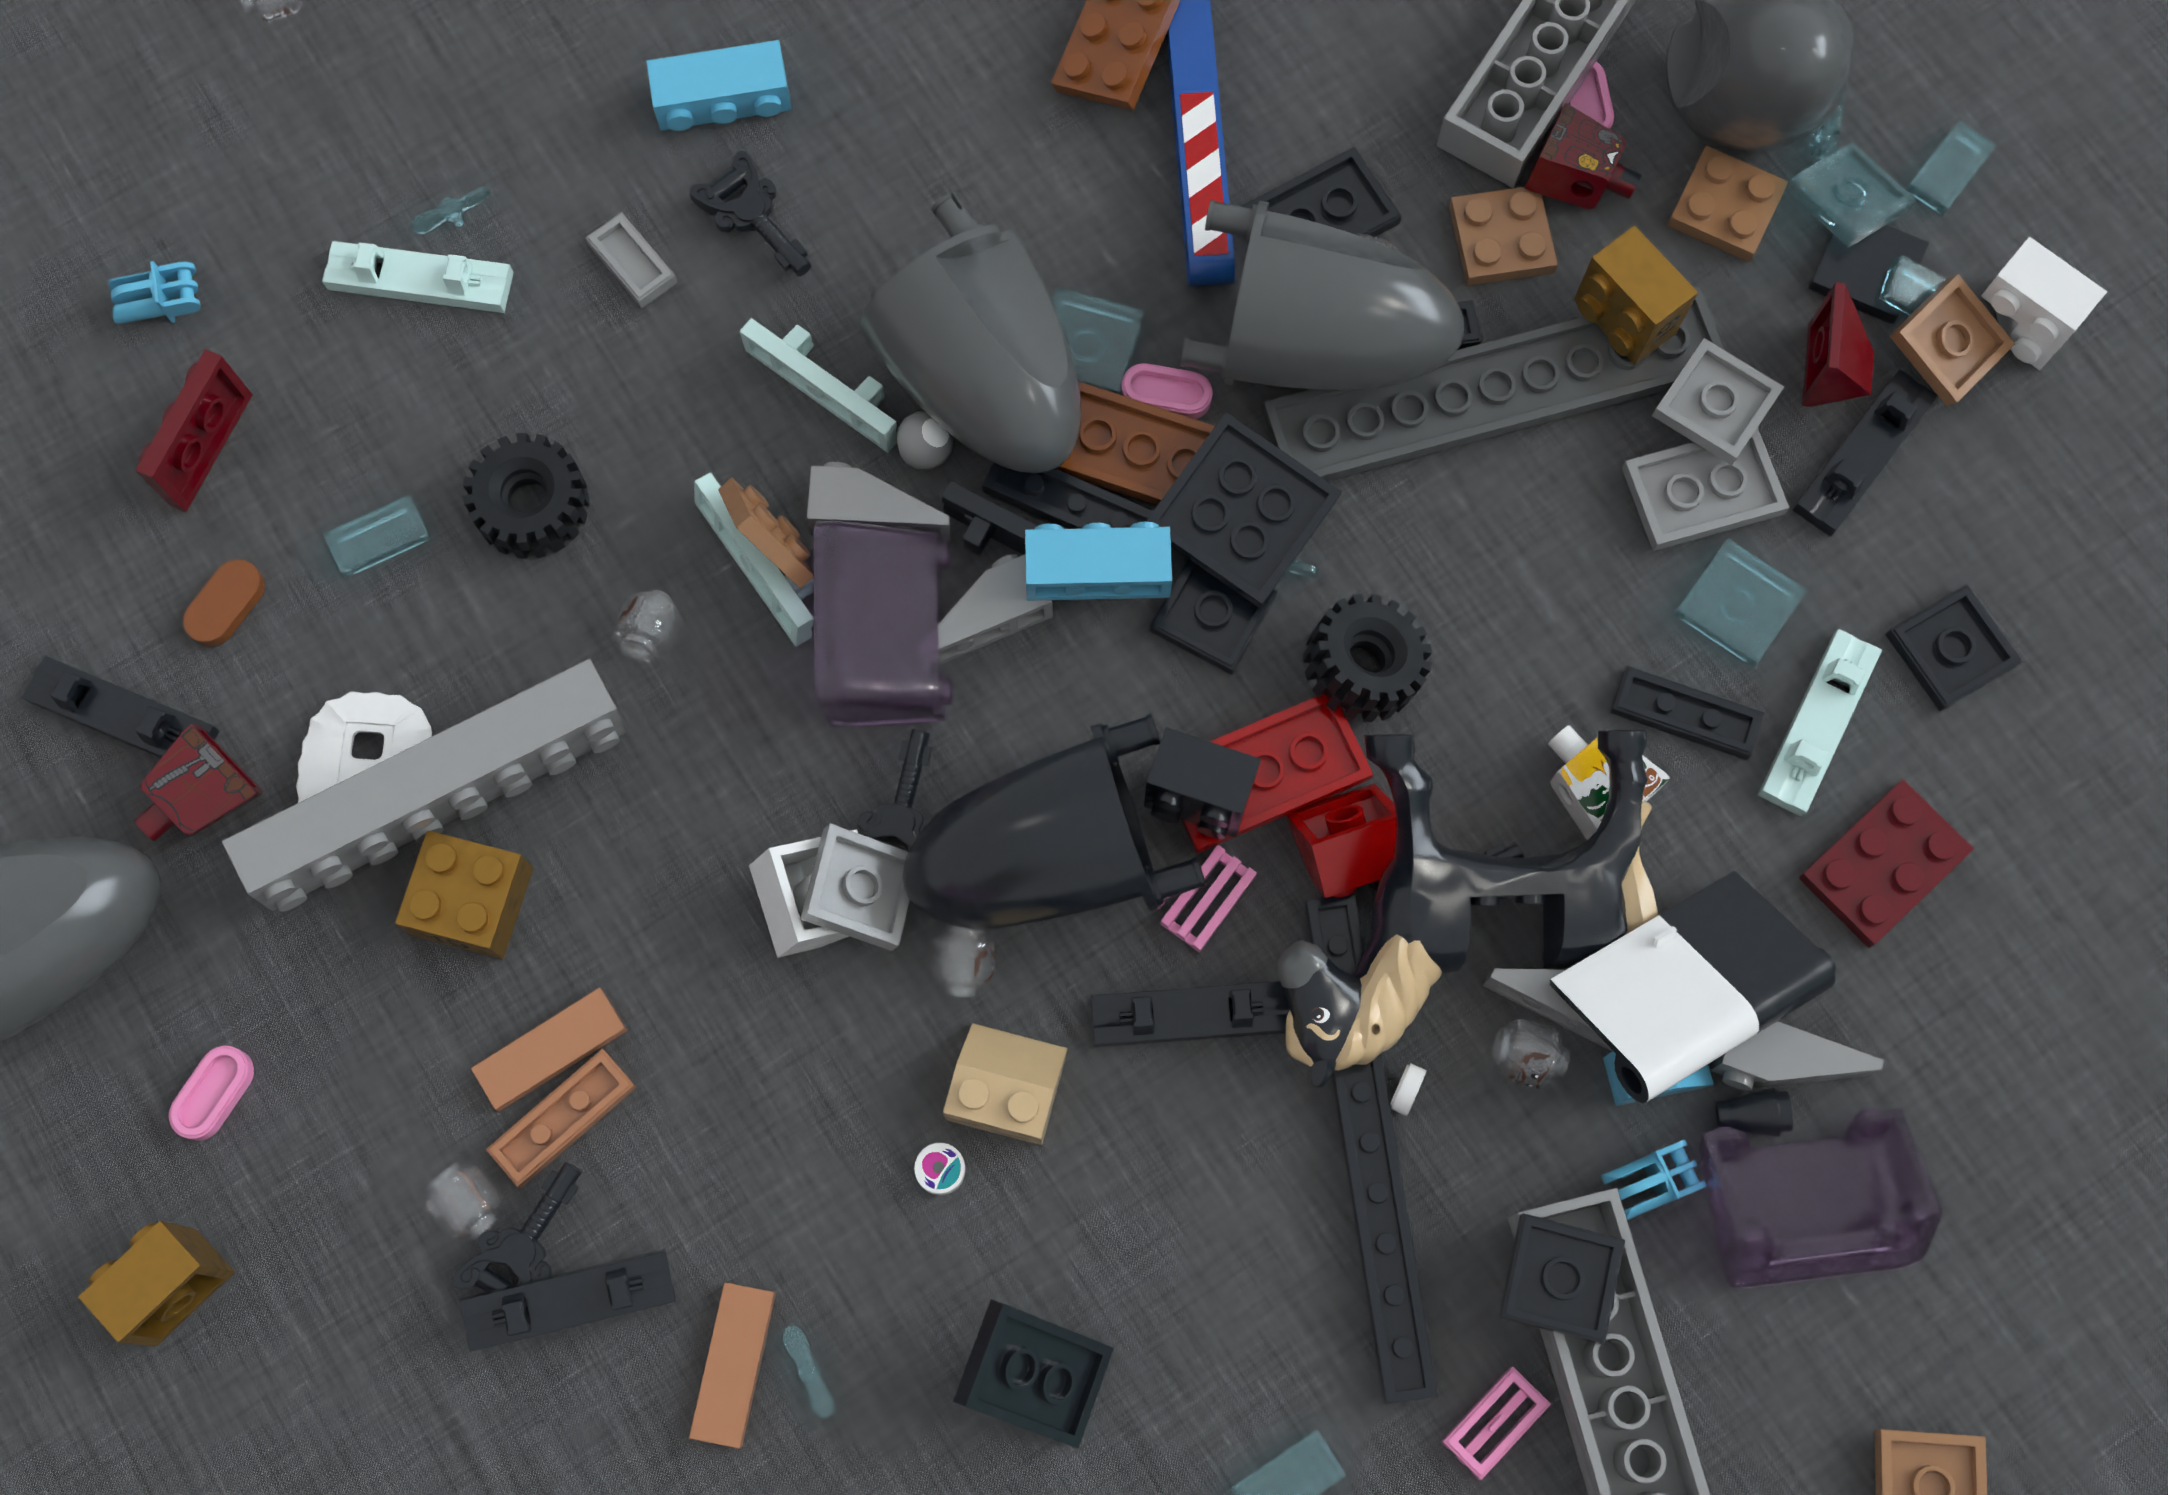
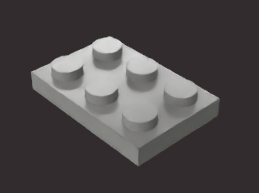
[1622,427,1790,551]

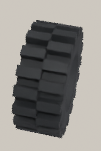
[463,433,590,559]
[1303,594,1432,722]

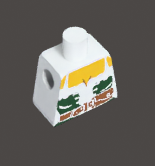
[1548,725,1670,840]

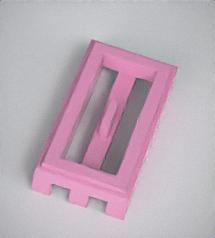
[1160,845,1257,953]
[1441,1366,1551,1480]

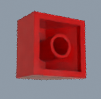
[1286,783,1396,898]

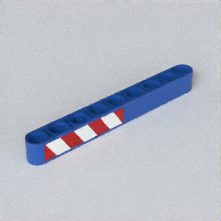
[1166,0,1235,287]

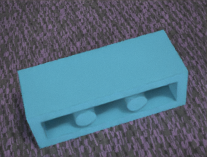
[646,40,792,131]
[1025,522,1172,601]

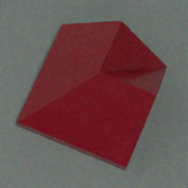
[1802,282,1874,407]

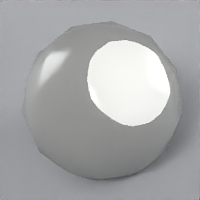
[896,411,954,470]

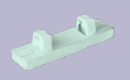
[322,241,514,313]
[740,318,897,453]
[694,472,814,647]
[1758,629,1882,817]

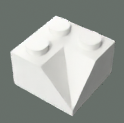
[1981,236,2107,370]

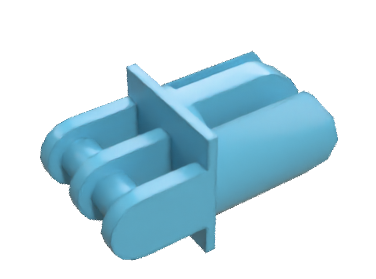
[108,261,201,325]
[1600,1139,1707,1220]

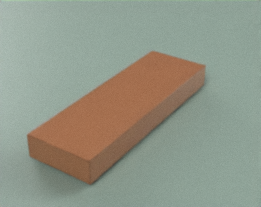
[471,987,628,1112]
[486,1048,637,1188]
[689,1282,776,1449]

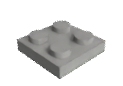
[1652,338,1784,465]
[800,823,910,951]

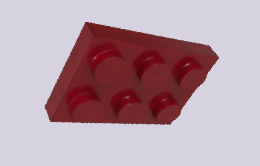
[135,349,253,512]
[1798,780,1974,948]

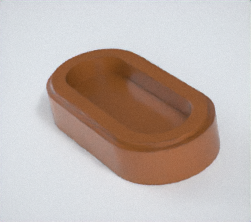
[183,559,265,647]

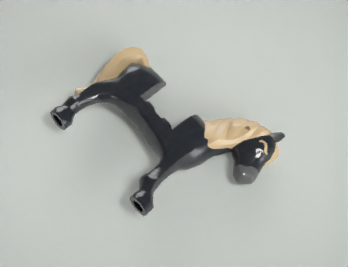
[1278,730,1658,1088]

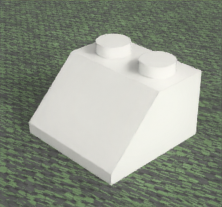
[749,829,858,958]

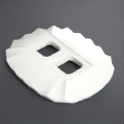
[296,691,432,803]

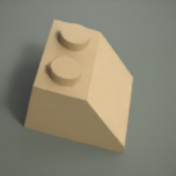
[943,1023,1068,1146]

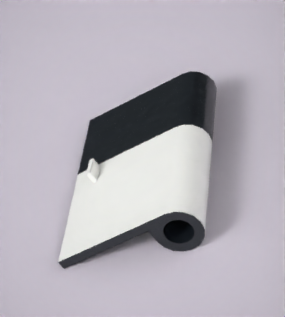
[1550,871,1836,1103]

